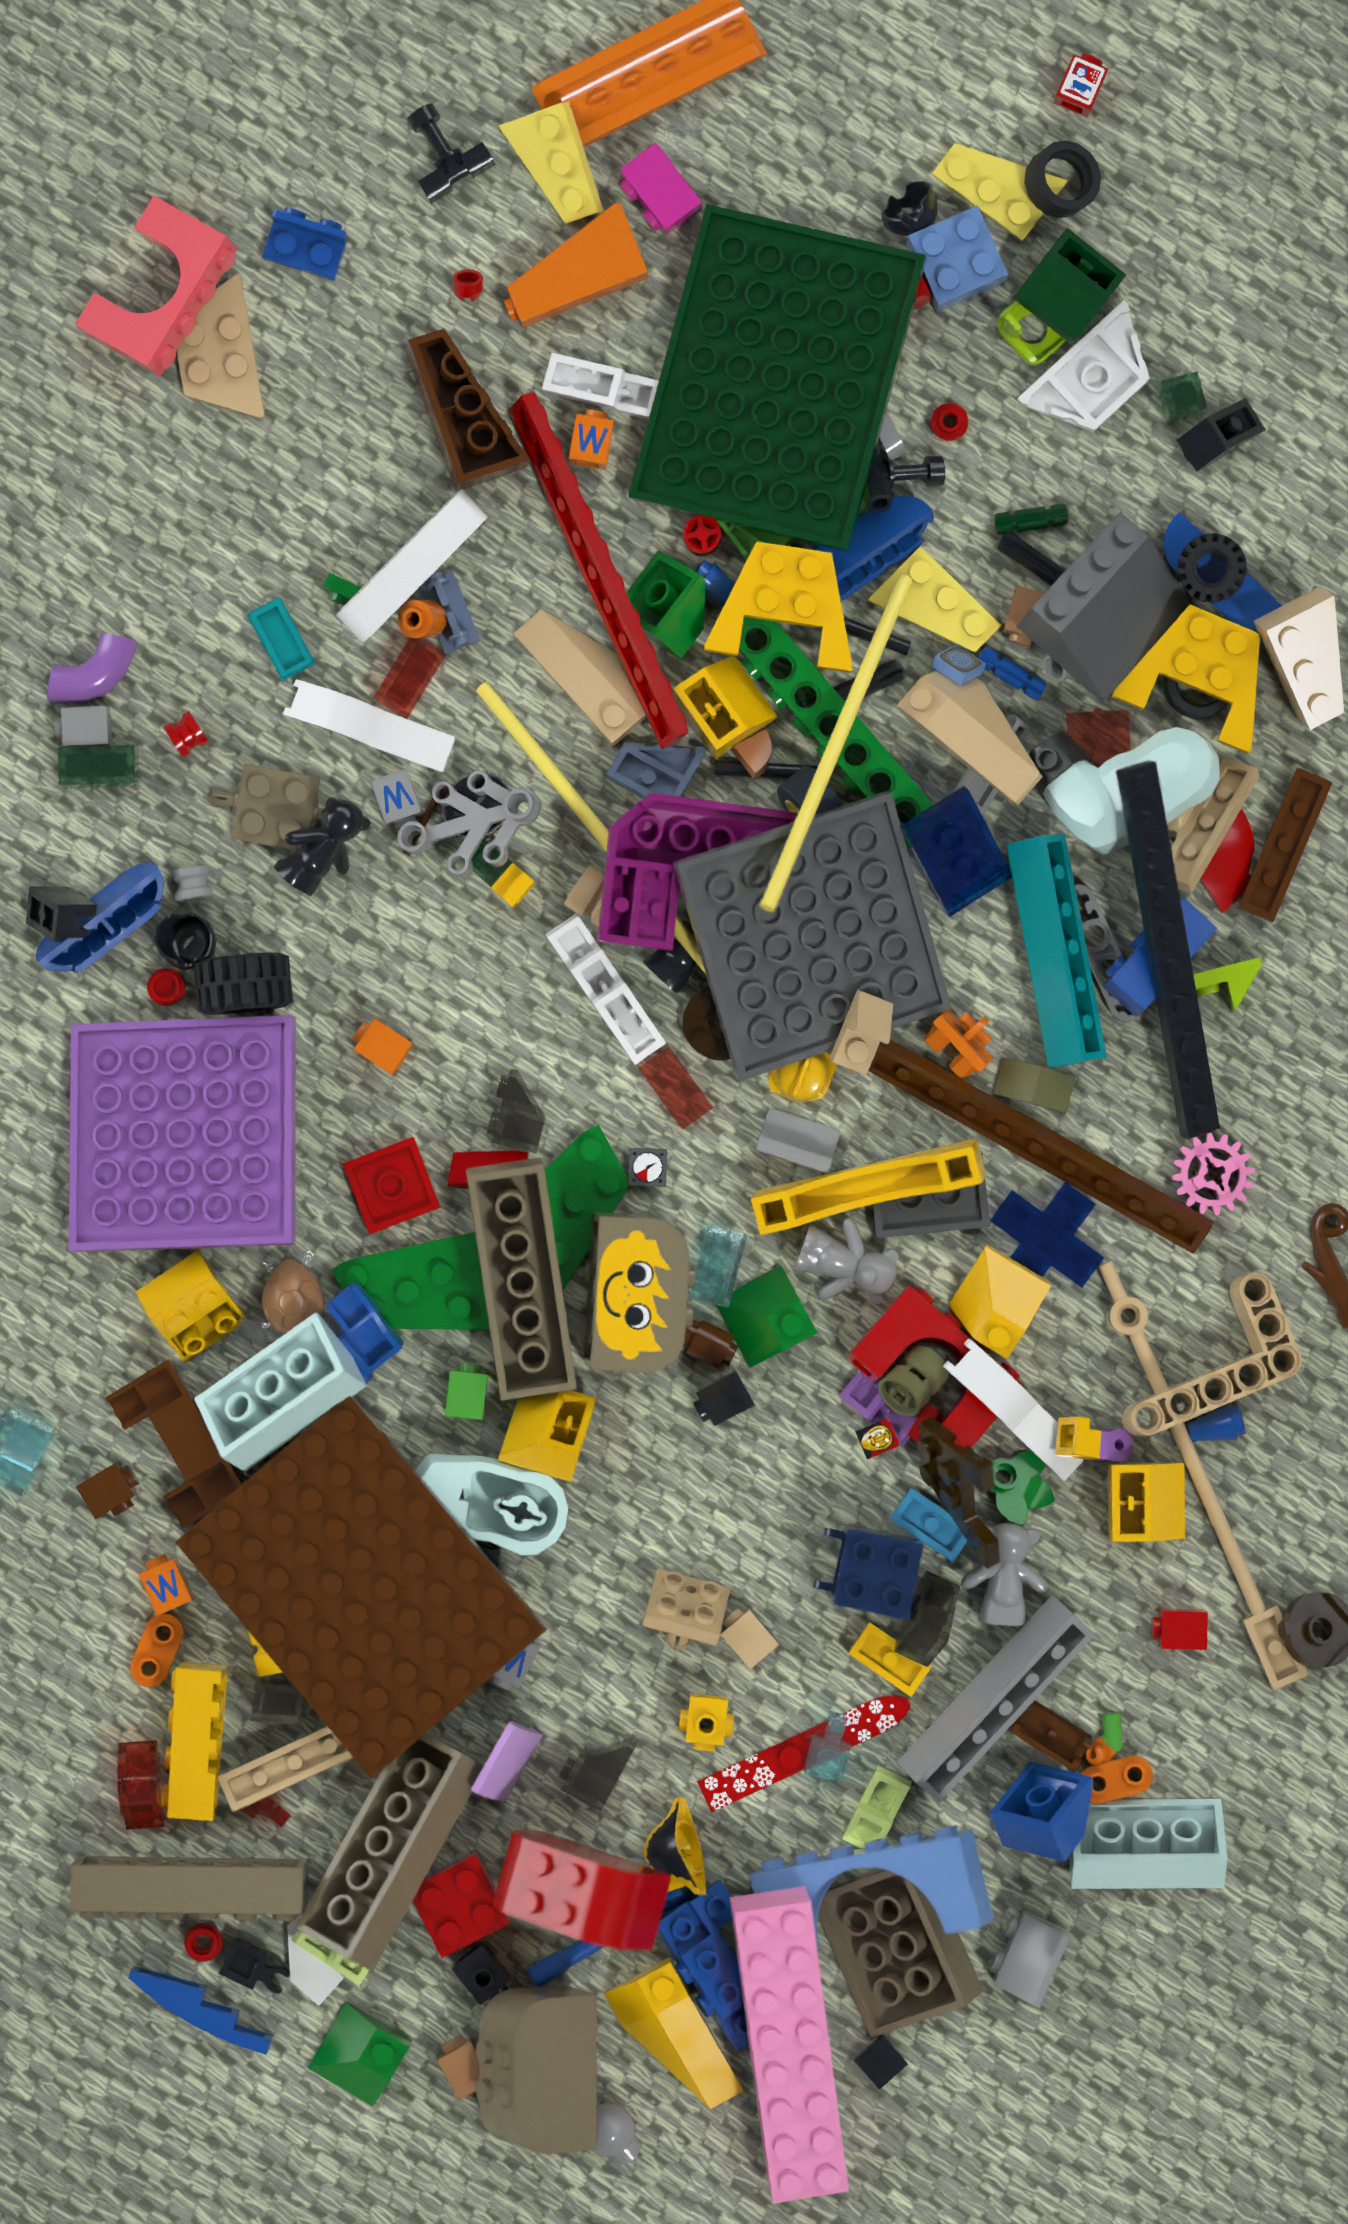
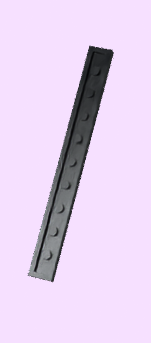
[1116,760,1220,1139]

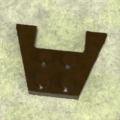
[917,1417,1000,1569]

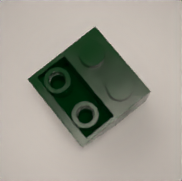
[1013,228,1126,345]

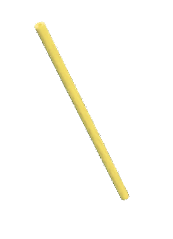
[760,574,913,912]
[476,682,706,974]

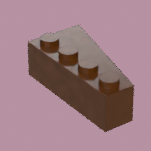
[405,328,531,492]

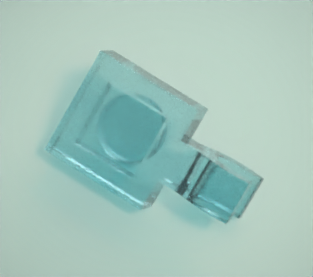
[804,1711,851,1782]

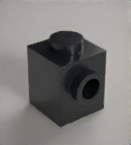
[452,1940,511,2005]

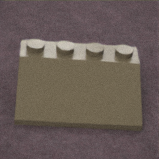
[818,1868,984,2038]

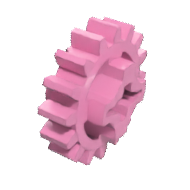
[1171,1133,1255,1215]

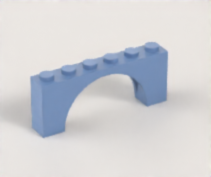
[750,1825,994,1951]

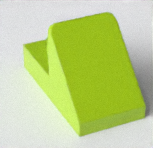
[1193,957,1262,1012]

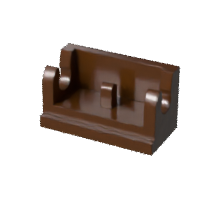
[1008,1700,1092,1772]

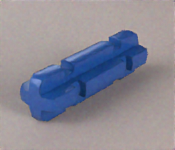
[978,647,1047,700]

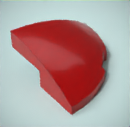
[1200,808,1255,913]

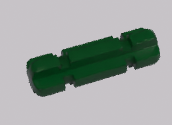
[994,503,1069,535]

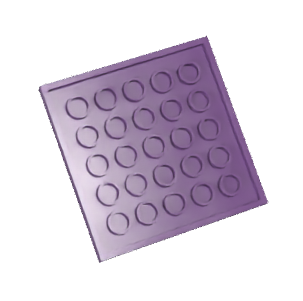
[69,1015,296,1252]

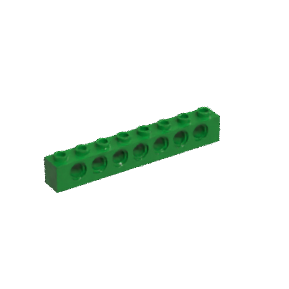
[739,617,950,854]

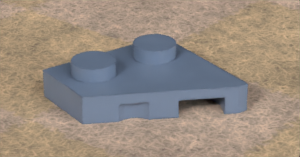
[605,742,707,799]

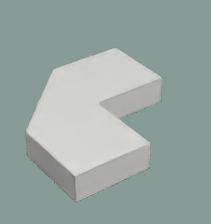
[287,1902,345,2006]

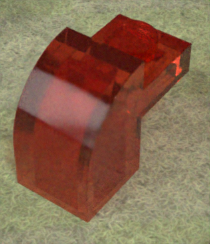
[117,1740,165,1830]

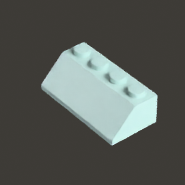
[194,1312,367,1472]
[1069,1799,1228,1889]

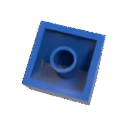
[989,1761,1093,1862]

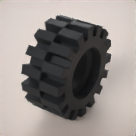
[1177,533,1247,603]

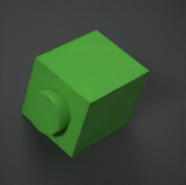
[445,1363,489,1420]

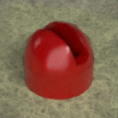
[453,269,483,302]

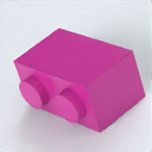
[619,142,702,236]

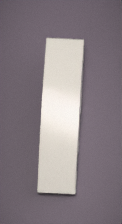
[542,353,659,420]
[545,913,666,1065]

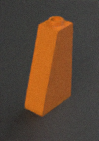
[503,202,648,328]

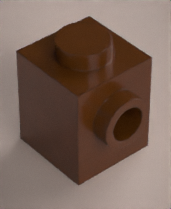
[76,1461,139,1519]

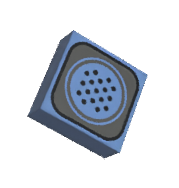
[931,644,986,686]

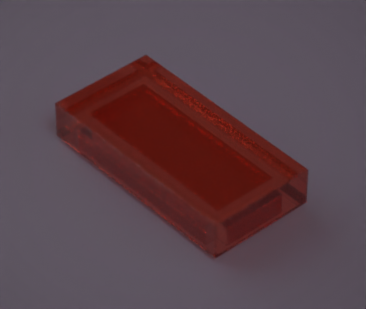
[638,1046,713,1130]

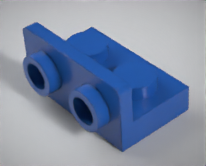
[262,207,348,281]

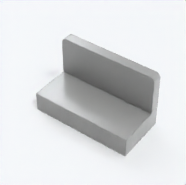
[755,1108,840,1174]

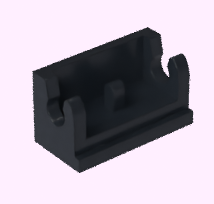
[26,887,97,942]

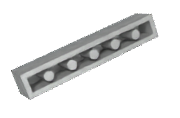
[897,1594,1095,1803]

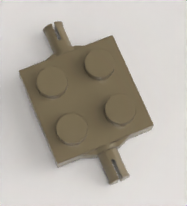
[211,764,324,850]

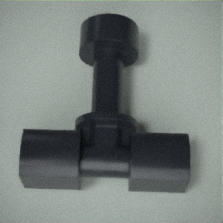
[407,103,496,204]
[864,444,945,512]

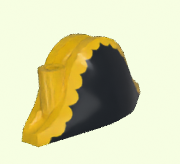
[644,1797,706,1896]

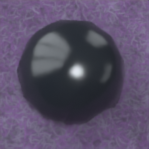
[881,181,938,236]
[154,912,217,970]

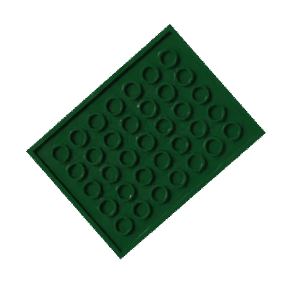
[628,204,927,552]

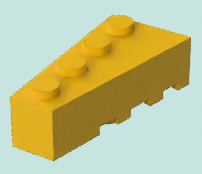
[161,1662,228,1821]

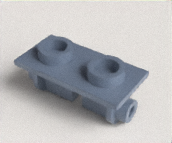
[419,570,480,654]

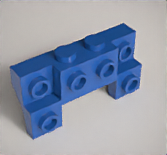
[325,1280,404,1384]
[657,1880,749,2051]

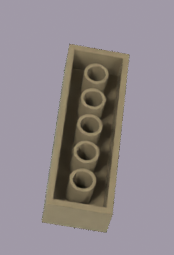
[466,1157,577,1401]
[295,1733,484,1972]
[70,1856,308,1921]

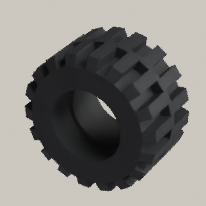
[194,952,293,1015]

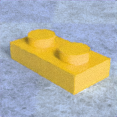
[848,1622,933,1697]

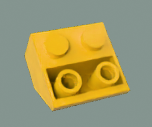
[672,656,778,760]
[135,1250,248,1363]
[498,1390,597,1482]
[1108,1462,1185,1542]

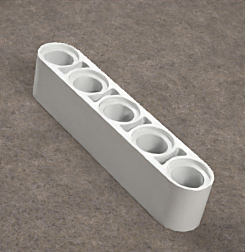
[336,489,488,643]

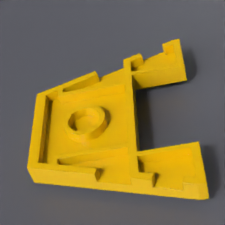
[703,542,852,673]
[1111,605,1260,754]

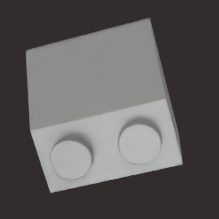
[989,1909,1070,2008]

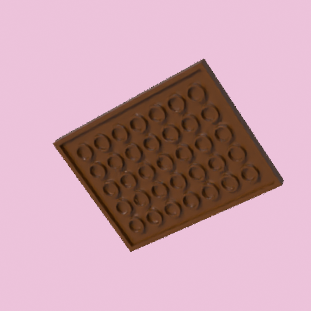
[175,1396,548,1779]

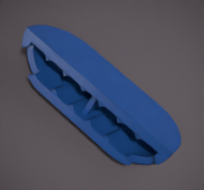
[813,496,934,601]
[1164,512,1282,633]
[35,862,164,973]

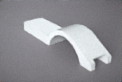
[283,679,456,773]
[943,1338,1084,1481]

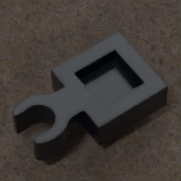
[218,1937,290,1994]

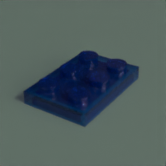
[900,786,1012,917]

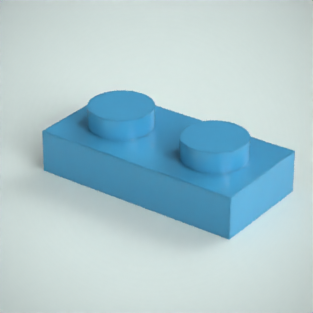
[890,1487,967,1562]

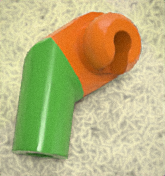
[1085,1712,1123,1765]

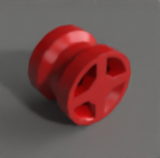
[684,515,721,556]
[163,711,209,758]

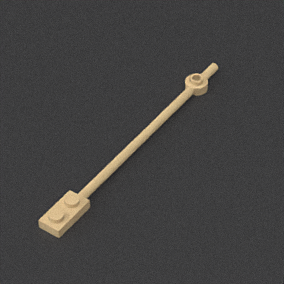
[1098,1261,1308,1690]

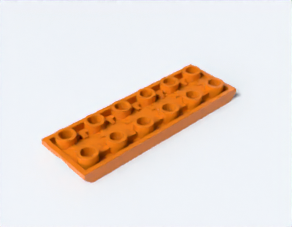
[531,0,767,147]

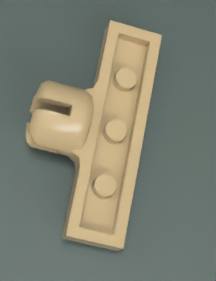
[1167,758,1259,893]

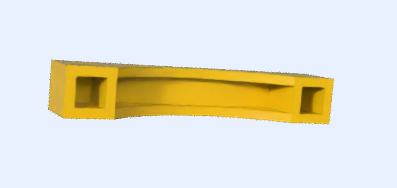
[751,1138,986,1235]

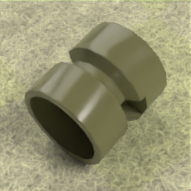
[878,1345,949,1417]

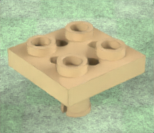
[642,1568,730,1650]

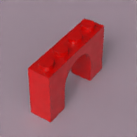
[845,1285,1024,1448]

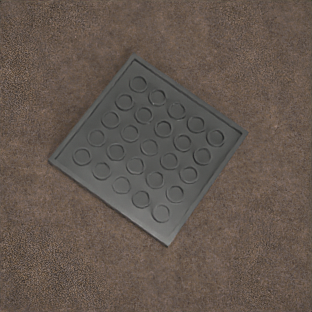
[673,791,952,1081]

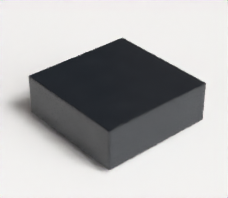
[854,2034,908,2090]

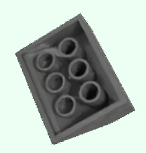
[1016,511,1192,702]

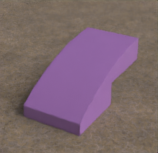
[839,1371,920,1447]

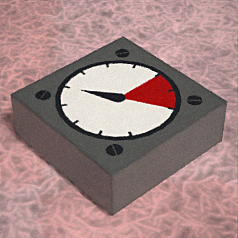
[628,1148,667,1187]

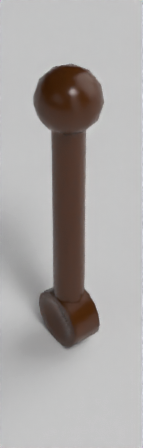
[403,788,448,856]

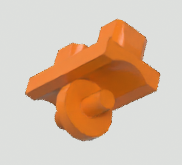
[924,1010,994,1079]

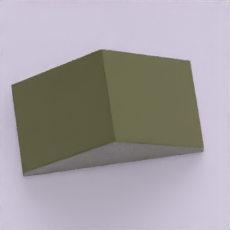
[993,1058,1076,1113]

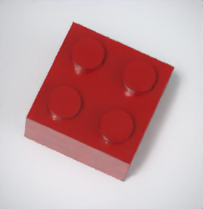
[413,1850,511,1958]

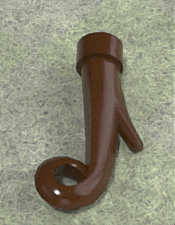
[1302,1203,1348,1329]

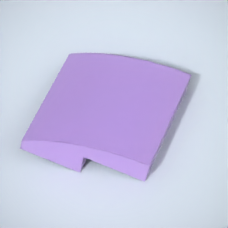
[471,1721,544,1801]

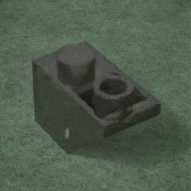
[487,1068,546,1154]
[894,1571,960,1667]

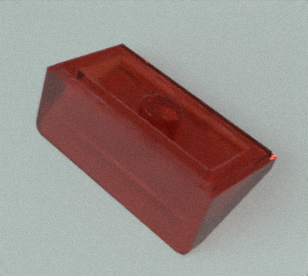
[373,637,446,719]

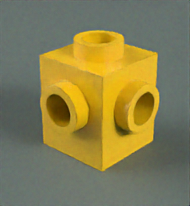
[679,1693,734,1751]

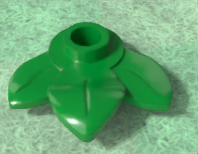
[989,1451,1055,1526]

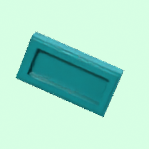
[247,597,316,681]

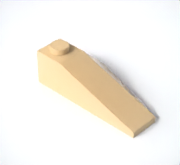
[897,671,1042,806]

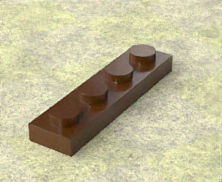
[1237,768,1333,923]

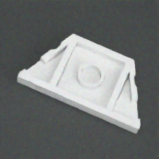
[1016,300,1150,432]

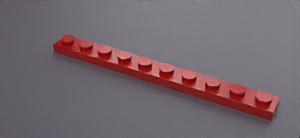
[508,392,689,749]

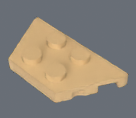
[177,274,266,419]

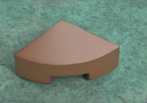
[733,729,772,780]

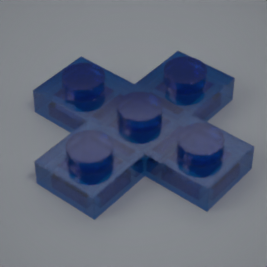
[990,1182,1104,1288]

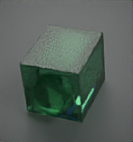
[1157,371,1207,424]

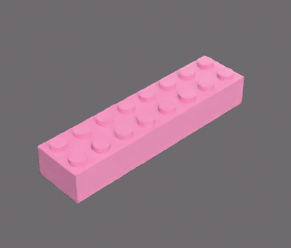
[729,1886,849,2203]

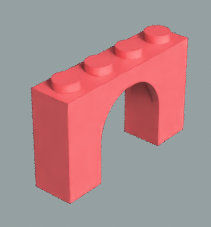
[75,196,238,377]

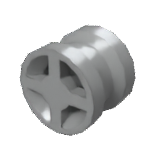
[171,865,213,902]

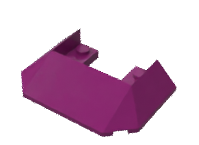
[597,793,798,951]

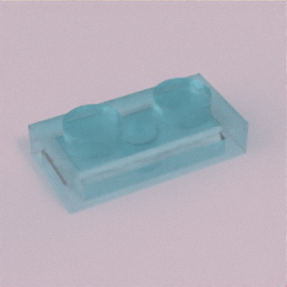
[689,1224,748,1308]

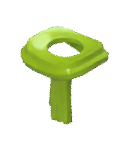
[997,301,1066,366]

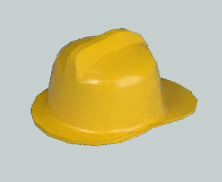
[768,1052,837,1102]

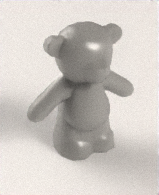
[793,1218,899,1304]
[961,1523,1049,1626]

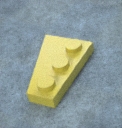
[499,101,604,224]
[931,143,1068,243]
[867,546,1002,654]

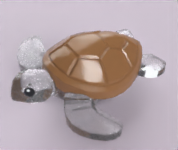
[239,1250,342,1344]

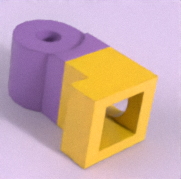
[1055,1416,1133,1462]

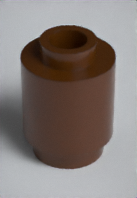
[683,1319,738,1369]

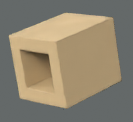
[720,1608,779,1669]

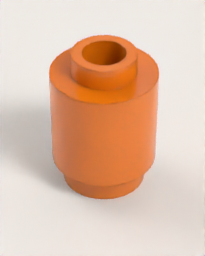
[398,599,447,638]

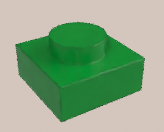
[323,572,361,606]

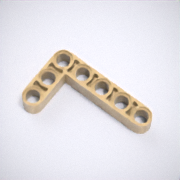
[1122,1273,1302,1436]

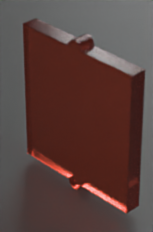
[1066,708,1131,768]

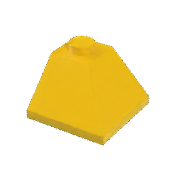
[949,1244,1052,1359]

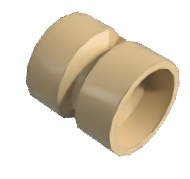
[564,864,604,928]

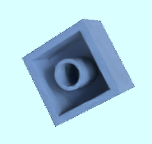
[906,205,1008,313]

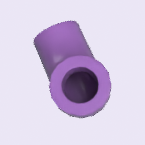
[47,634,137,703]

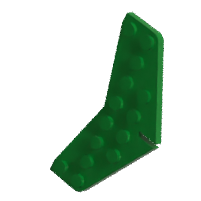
[331,1124,628,1330]

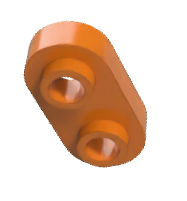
[130,1613,184,1687]
[1081,1756,1153,1805]

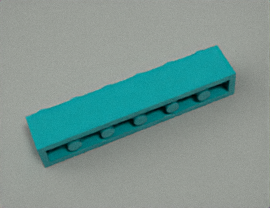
[1006,833,1107,1068]

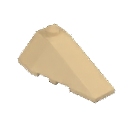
[513,609,647,748]

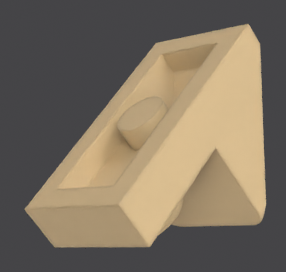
[829,989,893,1075]

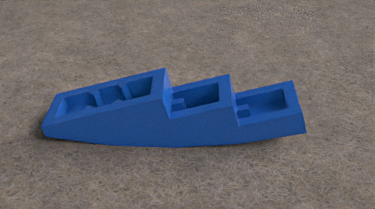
[128,1966,273,2055]

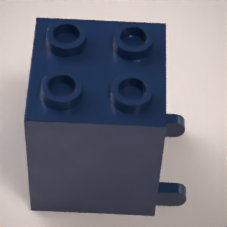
[813,1524,924,1620]

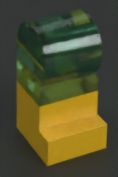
[462,839,536,909]

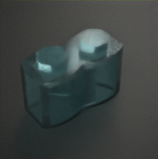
[0,1407,58,1496]

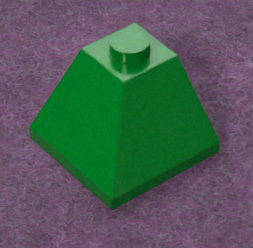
[626,550,705,659]
[714,1265,818,1368]
[308,2001,412,2107]

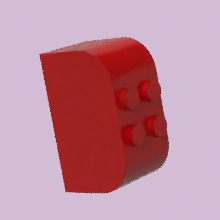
[492,1830,672,1950]

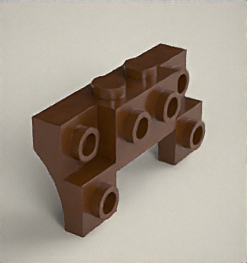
[105,1359,243,1529]

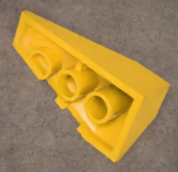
[604,1956,744,2109]

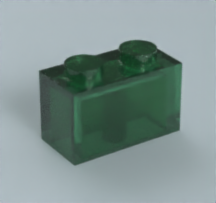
[58,745,140,789]

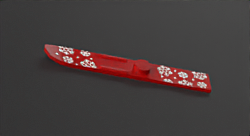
[697,1695,911,1813]

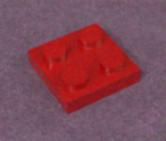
[342,1137,441,1235]

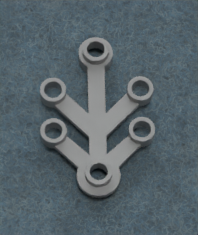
[397,770,541,878]

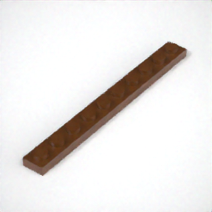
[868,1039,1214,1254]

